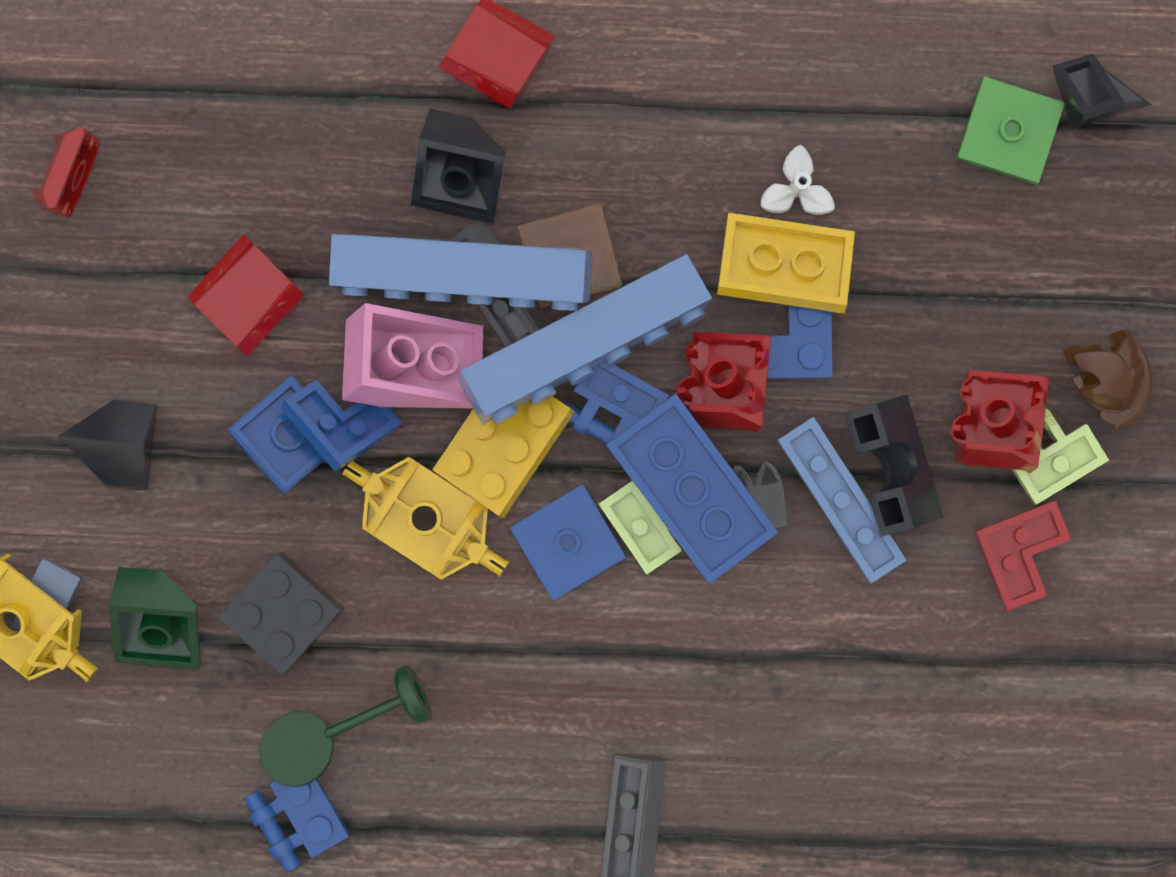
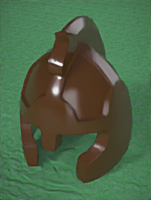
[1064,329,1152,430]

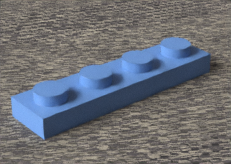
[776,417,907,584]

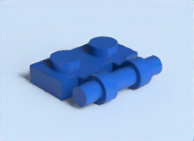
[566,361,669,450]
[244,778,350,873]

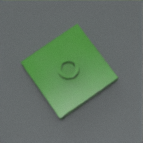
[956,76,1065,185]

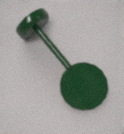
[259,665,432,787]

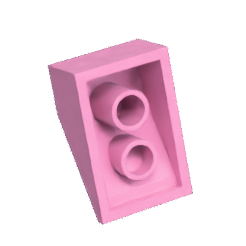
[342,303,484,408]

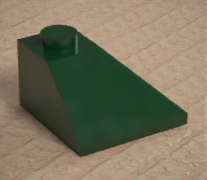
[109,567,201,669]

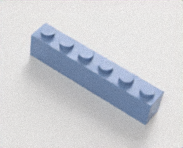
[329,234,593,311]
[458,254,712,425]

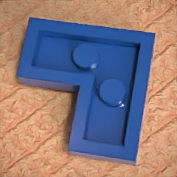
[767,305,833,379]
[281,379,402,472]

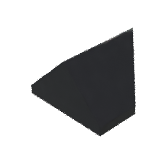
[1053,54,1152,129]
[58,400,158,489]

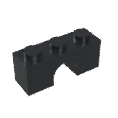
[844,394,944,536]

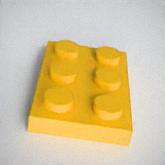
[717,213,855,314]
[432,396,575,518]

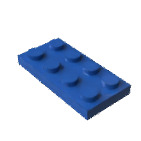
[606,394,779,584]

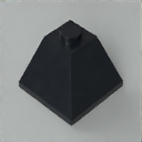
[411,108,506,223]

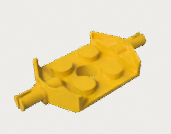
[342,457,509,580]
[0,554,98,682]

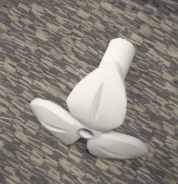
[761,145,835,215]

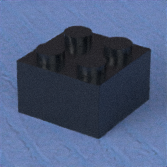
[218,552,345,676]

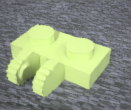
[1012,409,1109,505]
[599,481,682,575]

